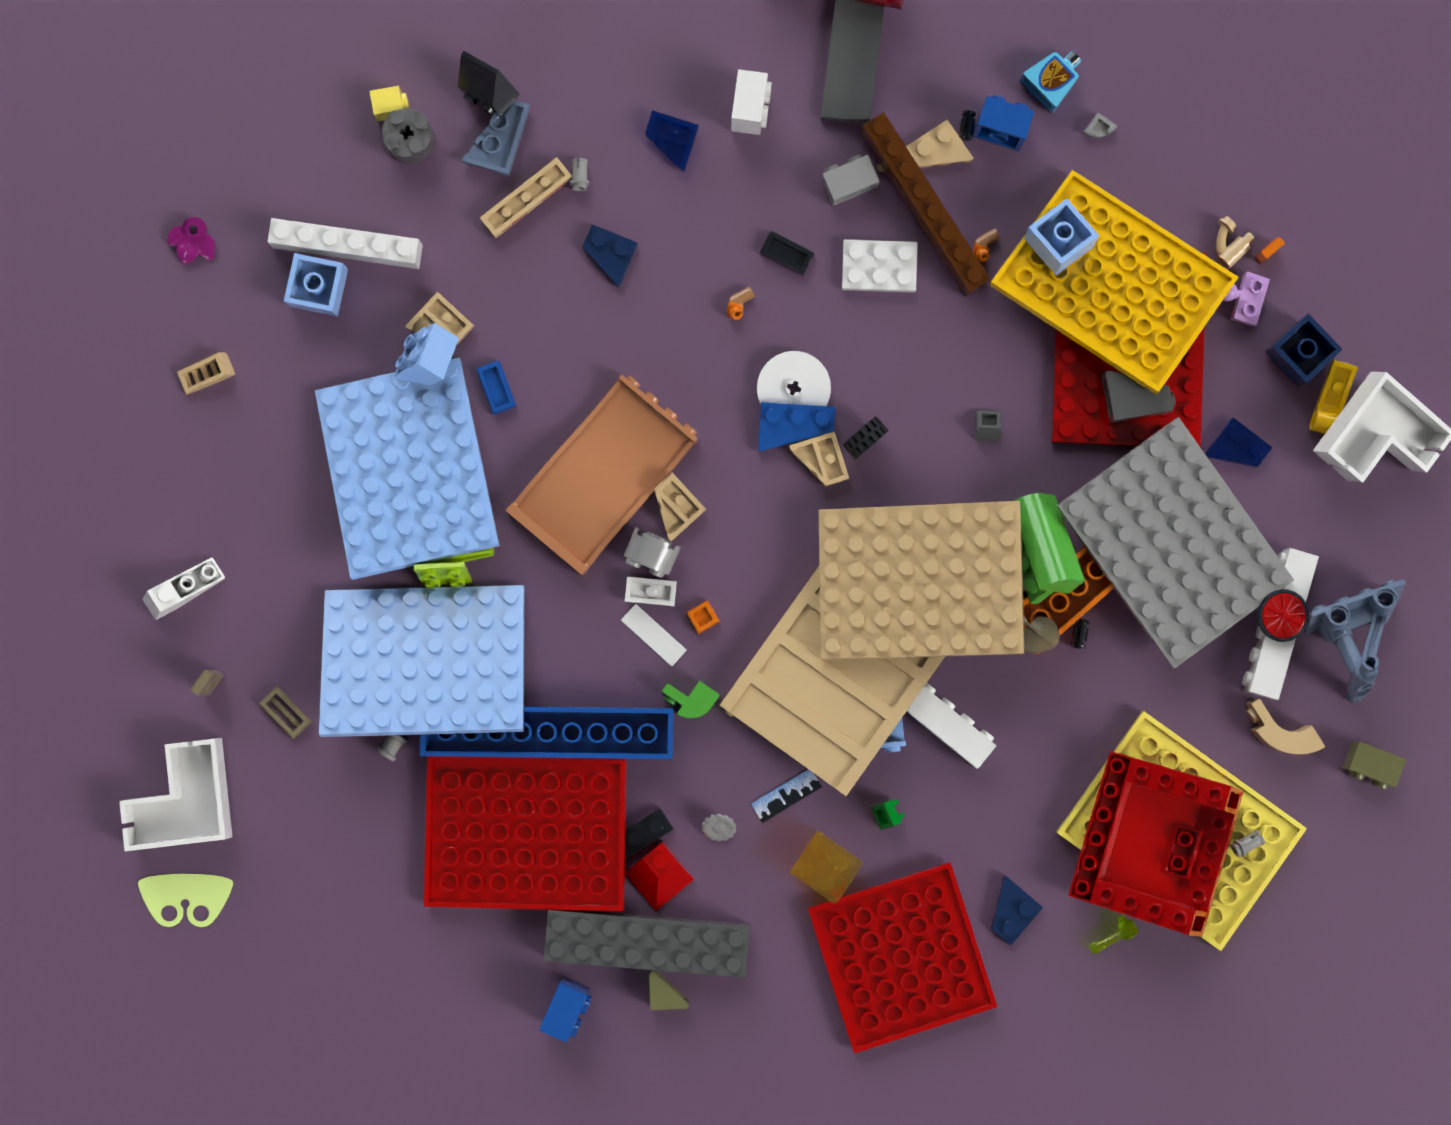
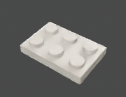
[842,240,917,292]

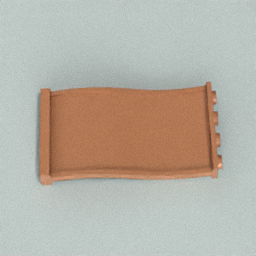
[505,374,698,576]

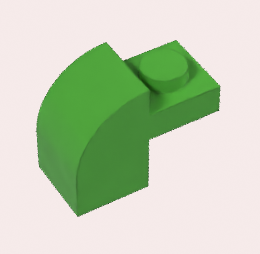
[662,681,720,718]

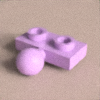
[1223,271,1270,327]

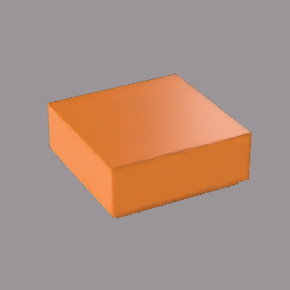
[1255,237,1285,264]
[686,600,720,634]

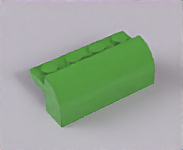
[1014,493,1085,604]

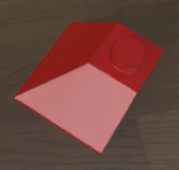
[625,841,694,911]

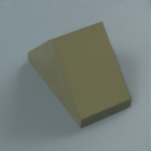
[649,970,690,1010]

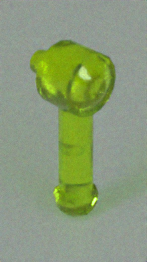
[1089,914,1139,954]

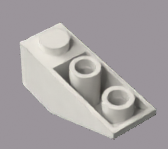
[142,557,225,620]

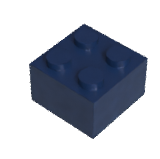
[1265,313,1343,387]

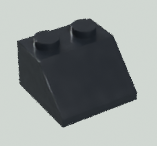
[458,51,520,118]

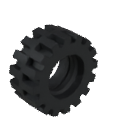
[843,416,889,460]

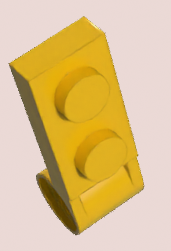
[1309,359,1358,434]

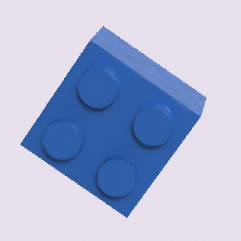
[972,95,1035,152]
[539,976,592,1043]

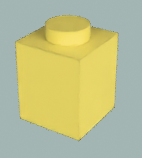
[370,86,409,121]

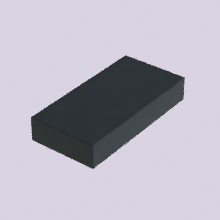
[760,231,815,276]

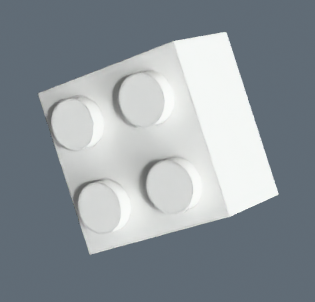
[731,69,772,135]

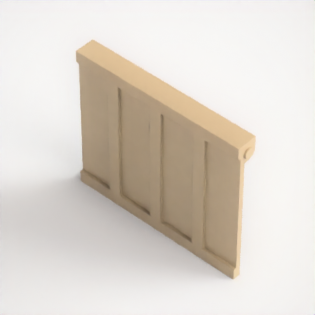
[720,566,945,796]

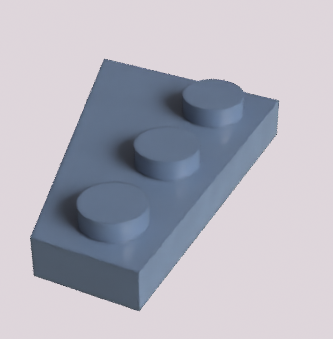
[461,100,530,176]

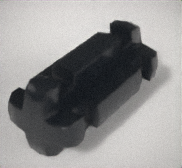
[959,110,976,141]
[1071,619,1089,649]

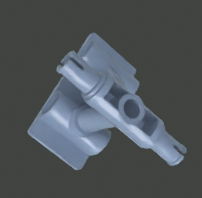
[1304,579,1406,703]

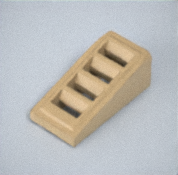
[177,352,235,395]

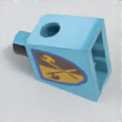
[1020,51,1081,113]

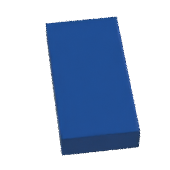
[476,360,517,415]

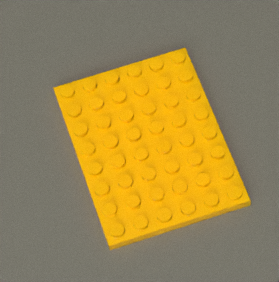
[990,170,1239,395]

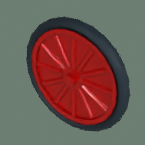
[1257,589,1309,642]

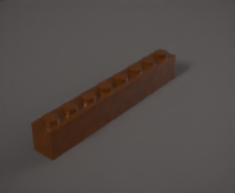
[860,112,991,297]

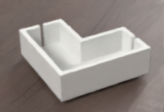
[1313,371,1451,483]
[119,738,232,851]

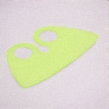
[138,874,233,927]

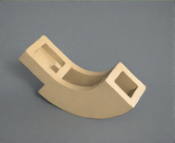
[1245,698,1325,754]

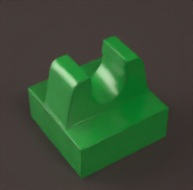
[871,799,905,830]

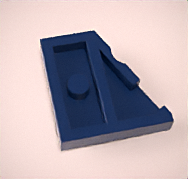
[583,224,638,288]

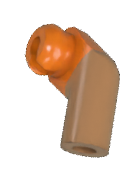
[973,228,1000,262]
[727,286,755,320]

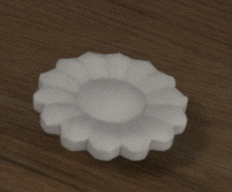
[702,814,736,842]

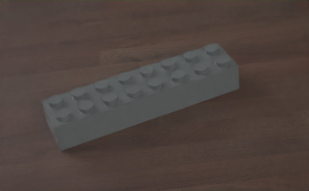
[544,910,750,978]

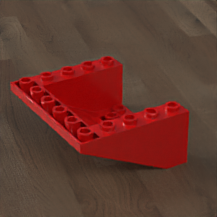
[1068,751,1244,937]

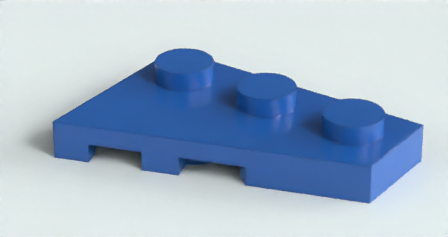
[758,402,835,452]

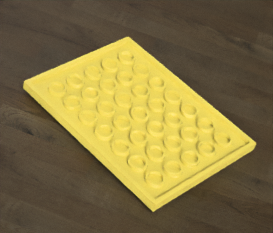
[1056,711,1307,951]

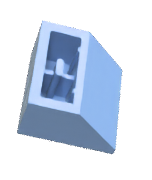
[394,323,459,386]

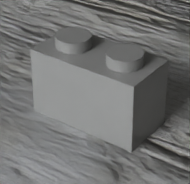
[821,155,880,206]

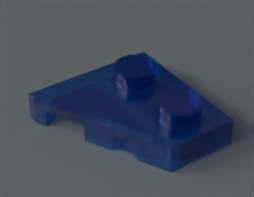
[645,110,699,172]
[1205,417,1273,468]

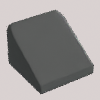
[975,410,1002,441]

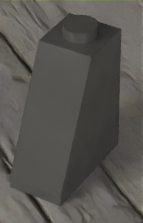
[1101,371,1176,423]

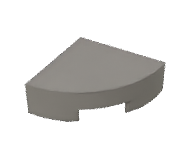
[1083,112,1117,138]

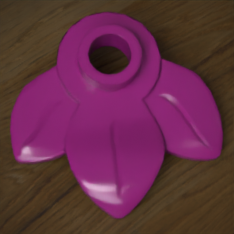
[167,217,215,265]

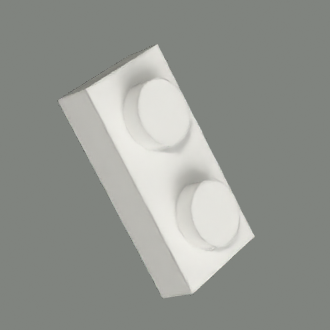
[625,577,677,606]

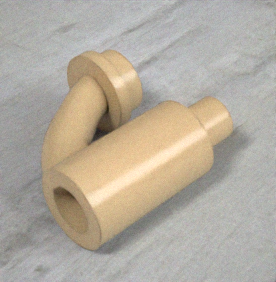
[1216,216,1255,269]

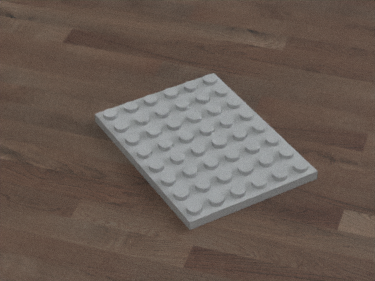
[1056,417,1294,669]

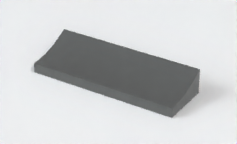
[820,0,884,125]

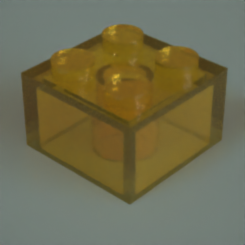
[790,830,864,904]

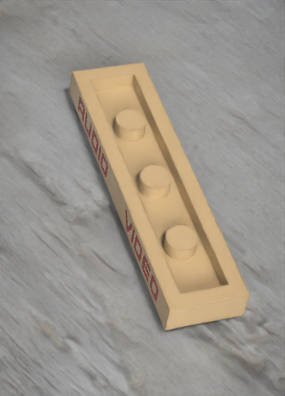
[480,157,573,238]

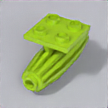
[414,547,495,588]

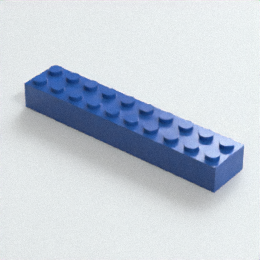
[420,706,674,759]

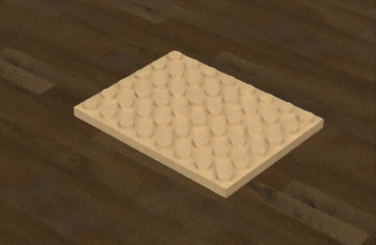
[819,501,1024,660]

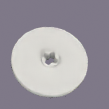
[757,351,831,406]

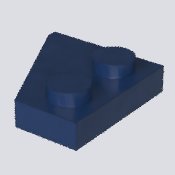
[991,875,1043,945]

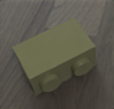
[1342,741,1407,790]

